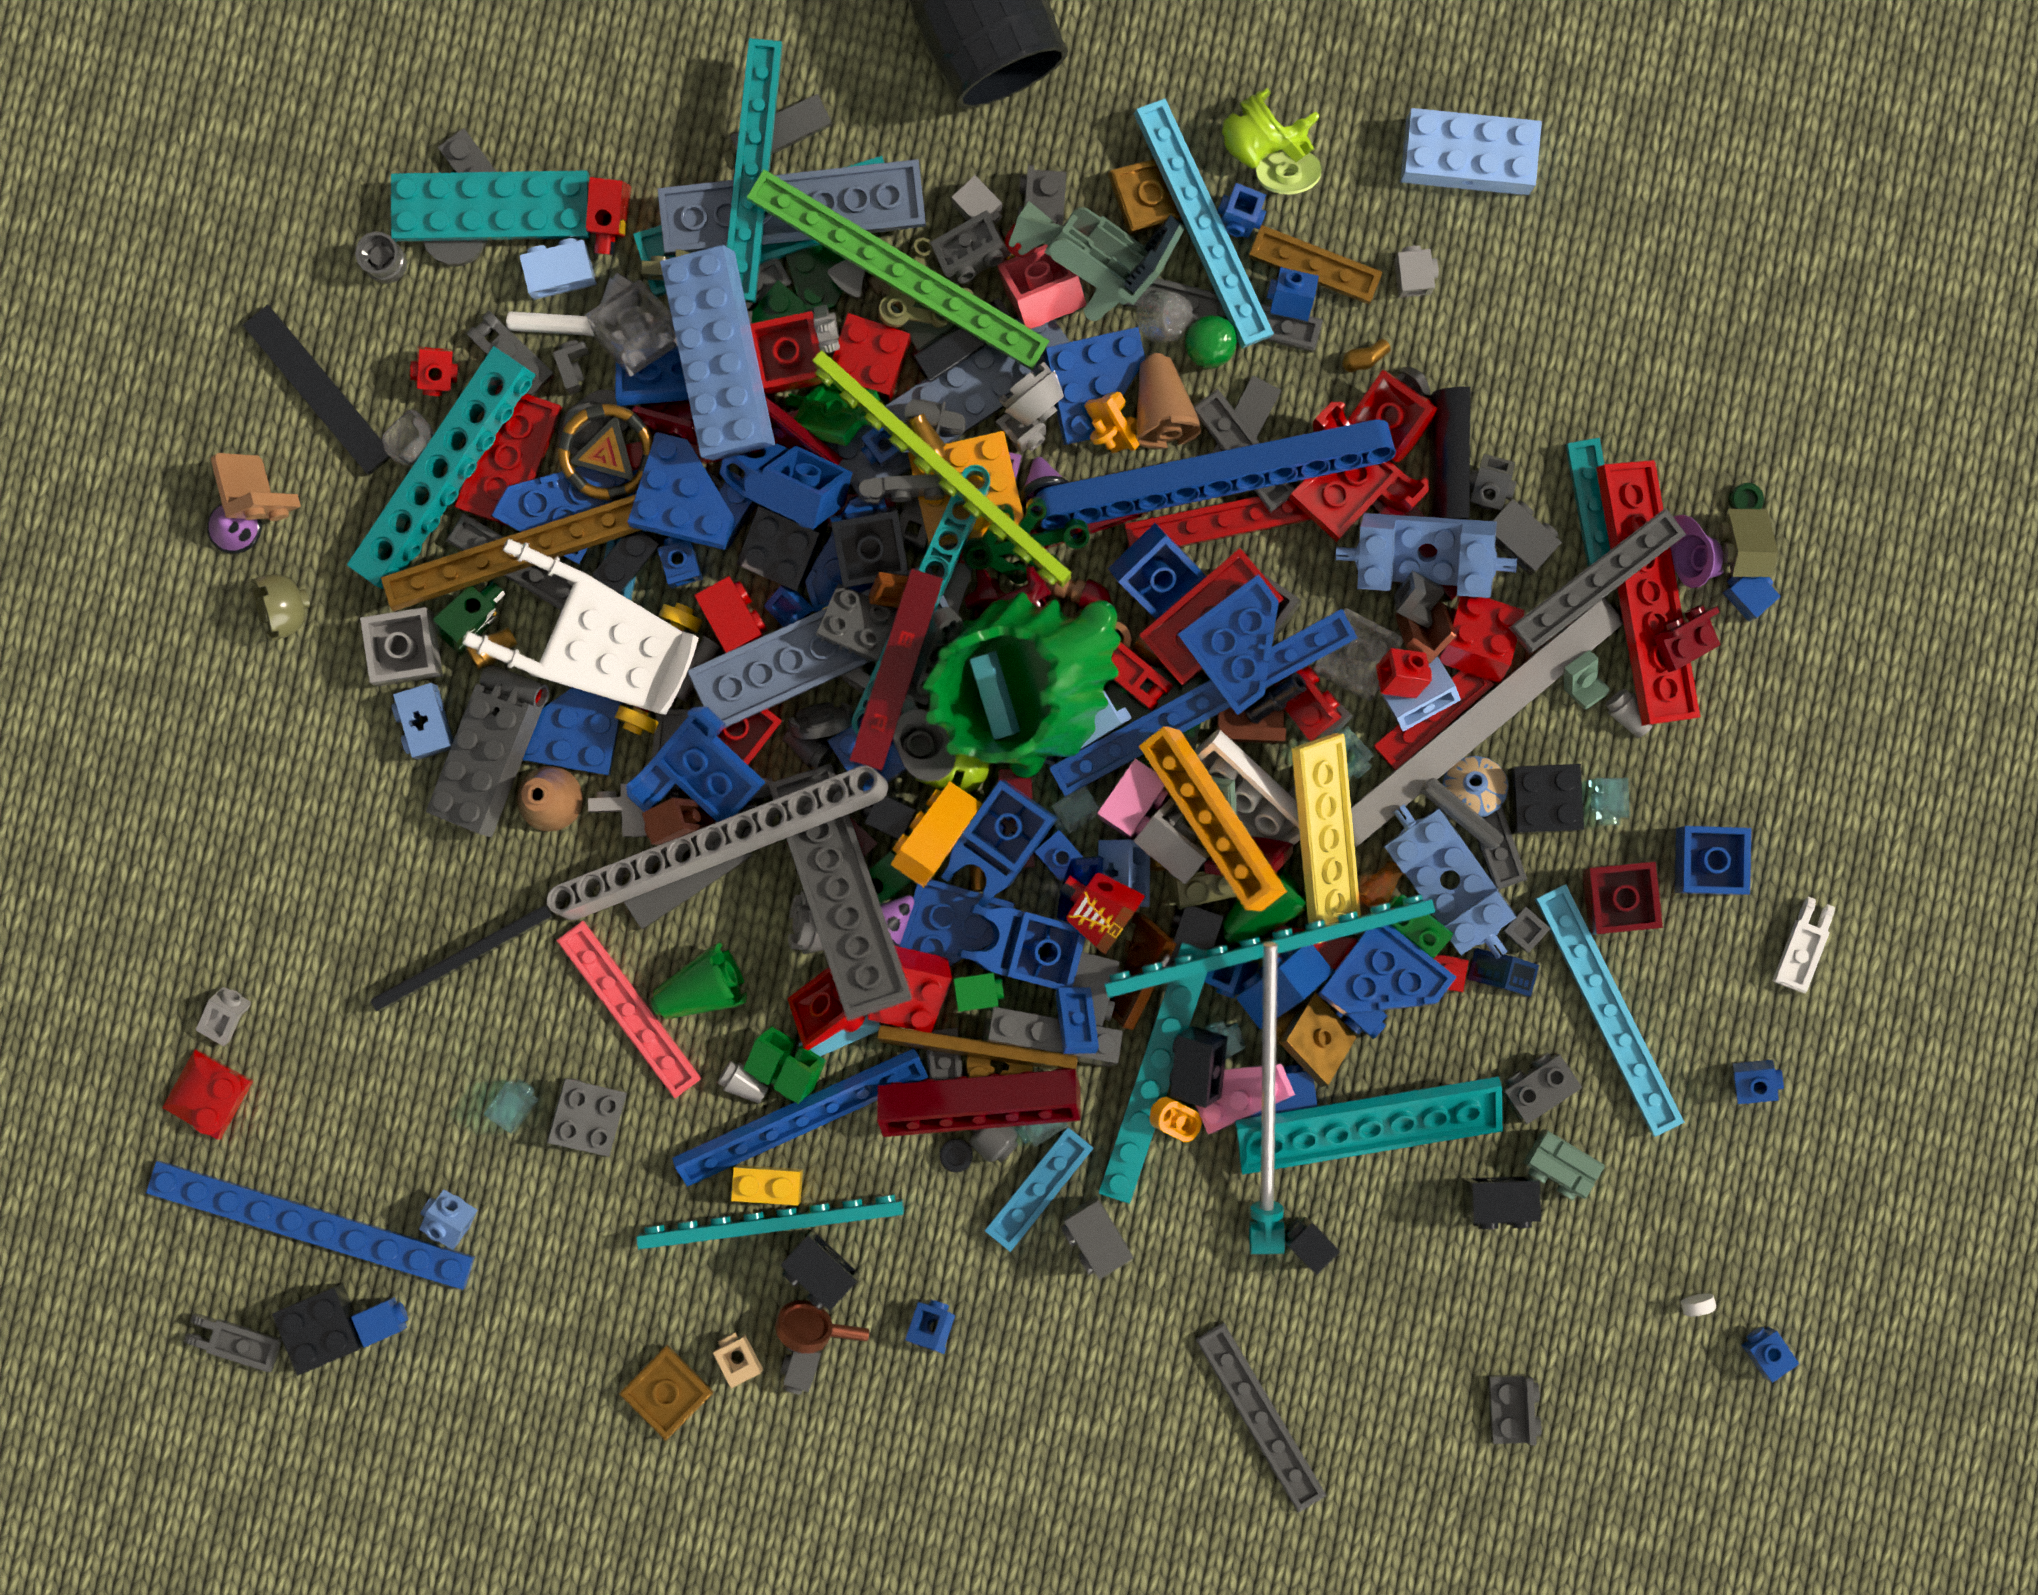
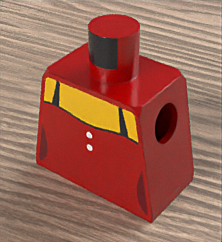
[586,177,632,256]

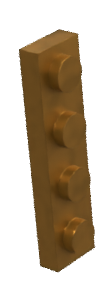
[1248,225,1382,305]

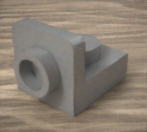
[196,987,251,1046]

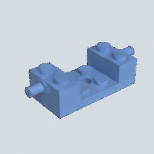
[1336,513,1517,598]
[1384,804,1516,959]

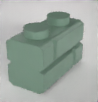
[1523,1129,1605,1201]

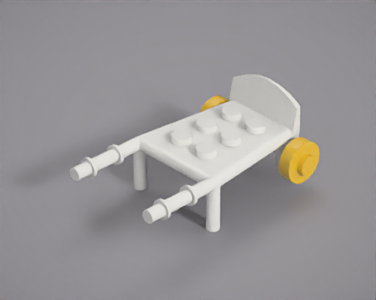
[462,538,703,736]

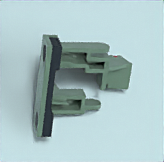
[1005,201,1185,321]

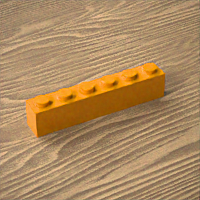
[1139,726,1287,911]

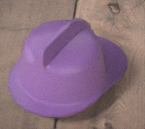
[1670,515,1724,588]

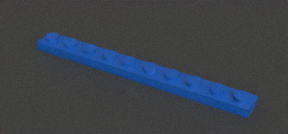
[1049,609,1358,796]
[146,1161,475,1290]

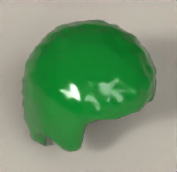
[1185,315,1237,369]

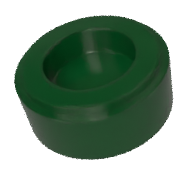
[1729,483,1764,509]

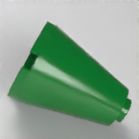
[1221,867,1307,946]
[651,943,747,1019]

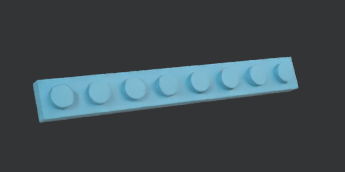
[1134,99,1274,349]
[1534,884,1685,1137]

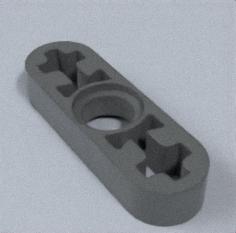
[910,607,963,695]

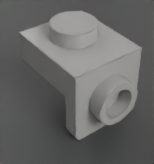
[996,414,1046,454]

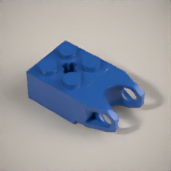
[720,444,853,529]
[941,780,1058,908]
[958,905,1085,990]

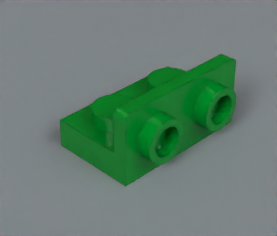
[1389,894,1453,959]

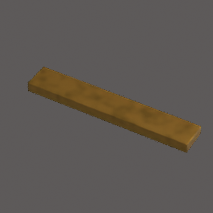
[878,1025,1078,1070]

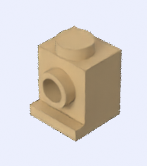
[713,1332,763,1388]

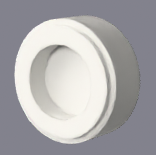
[1681,1293,1716,1317]

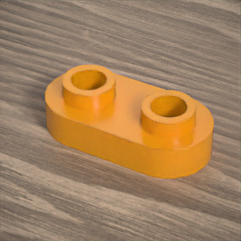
[1150,1097,1202,1142]

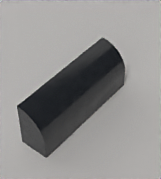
[1429,387,1470,520]

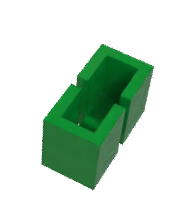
[954,973,1004,1012]
[743,1026,827,1104]

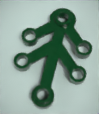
[963,497,1090,584]

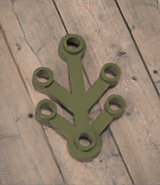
[878,237,974,328]

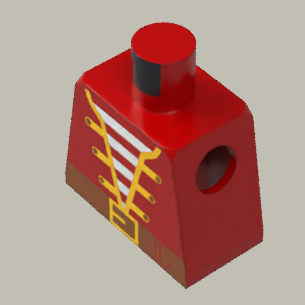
[1059,873,1145,954]

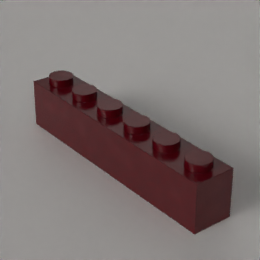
[877,1068,1081,1137]

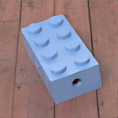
[1400,108,1542,195]

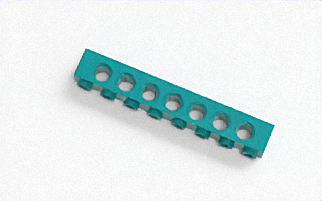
[347,346,536,589]

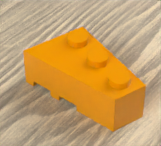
[891,781,983,887]

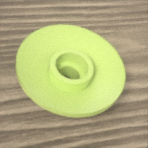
[1256,149,1321,194]

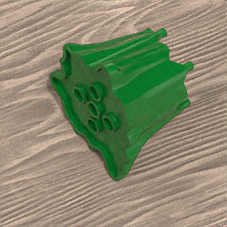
[923,592,1121,779]

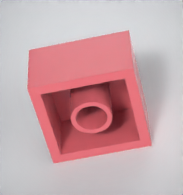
[997,244,1087,329]

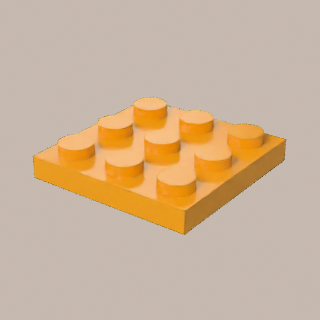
[908,431,1024,547]

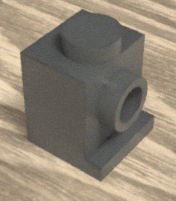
[780,1348,823,1395]

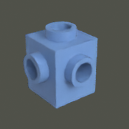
[419,1189,478,1250]

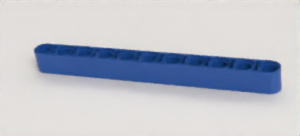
[1036,419,1396,530]

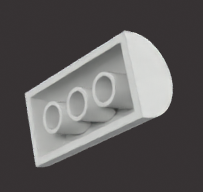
[1194,729,1300,845]

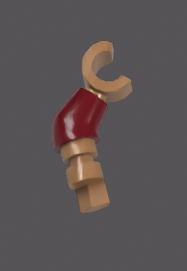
[1042,576,1133,649]

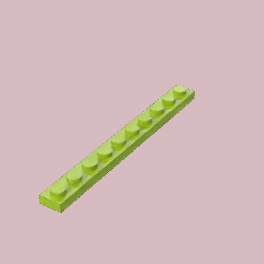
[813,351,1071,588]

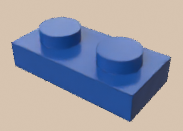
[1055,987,1099,1054]

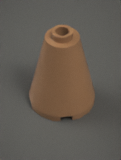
[1136,353,1201,449]
[517,766,583,832]

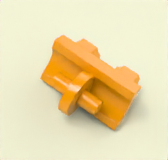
[1084,392,1141,453]

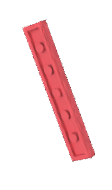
[556,921,702,1099]

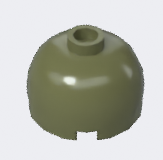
[251,574,310,641]

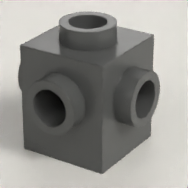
[1470,454,1517,510]

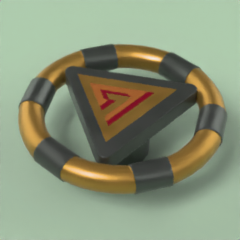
[558,404,653,501]

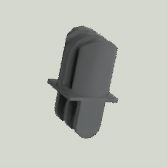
[905,399,966,436]

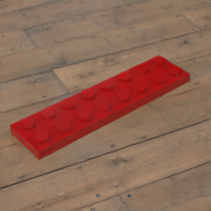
[1596,460,1701,726]

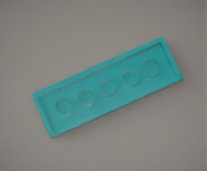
[391,170,590,241]

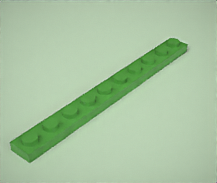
[747,169,1050,371]

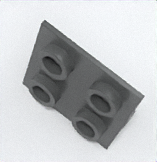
[816,583,898,663]
[547,1078,627,1157]

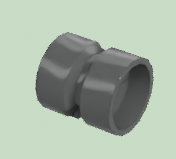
[355,232,407,284]

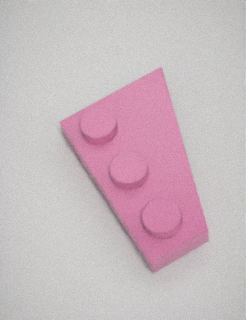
[1196,1064,1295,1135]

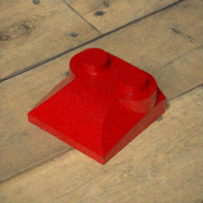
[1348,370,1437,462]
[787,967,866,1050]
[162,1049,253,1140]

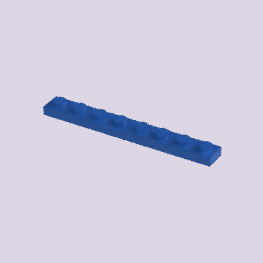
[672,1048,928,1187]

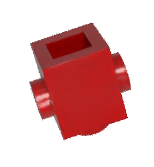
[1376,648,1432,698]

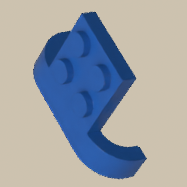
[626,706,766,822]

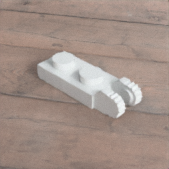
[1772,896,1835,993]

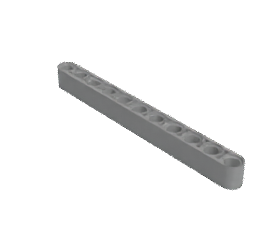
[1351,597,1624,848]
[547,766,888,920]

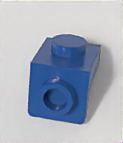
[764,585,814,628]

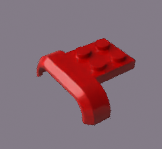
[1288,402,1429,542]

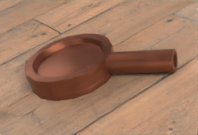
[775,1300,869,1354]

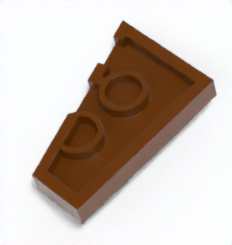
[1110,912,1177,1030]

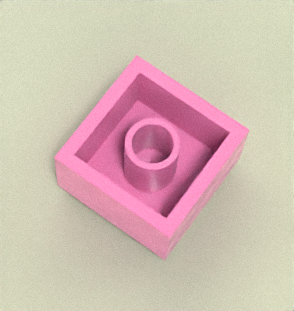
[1097,758,1170,840]

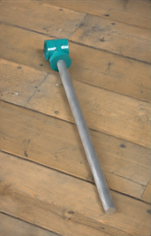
[1249,942,1285,1255]

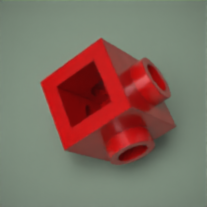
[409,346,458,396]

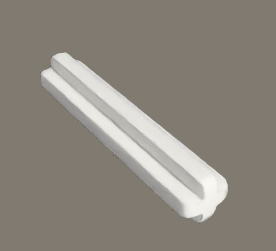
[506,312,604,336]

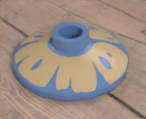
[1442,756,1509,817]

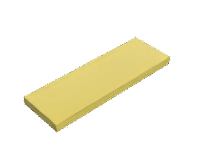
[1292,733,1361,944]

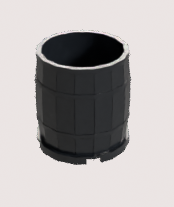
[908,0,1068,109]

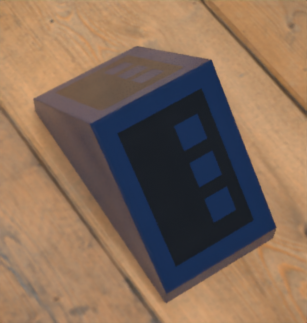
[1467,948,1539,997]

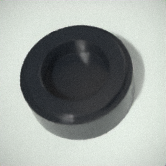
[940,1139,973,1172]

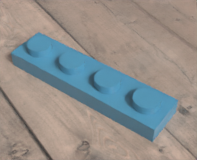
[985,1127,1094,1252]

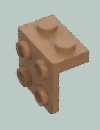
[211,453,301,521]

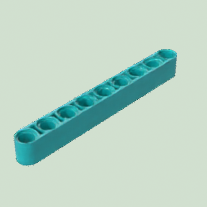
[852,465,990,736]

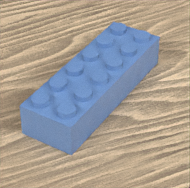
[660,245,775,461]

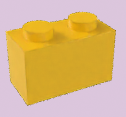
[731,1165,803,1206]

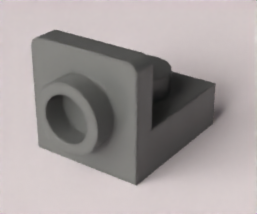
[553,340,589,395]

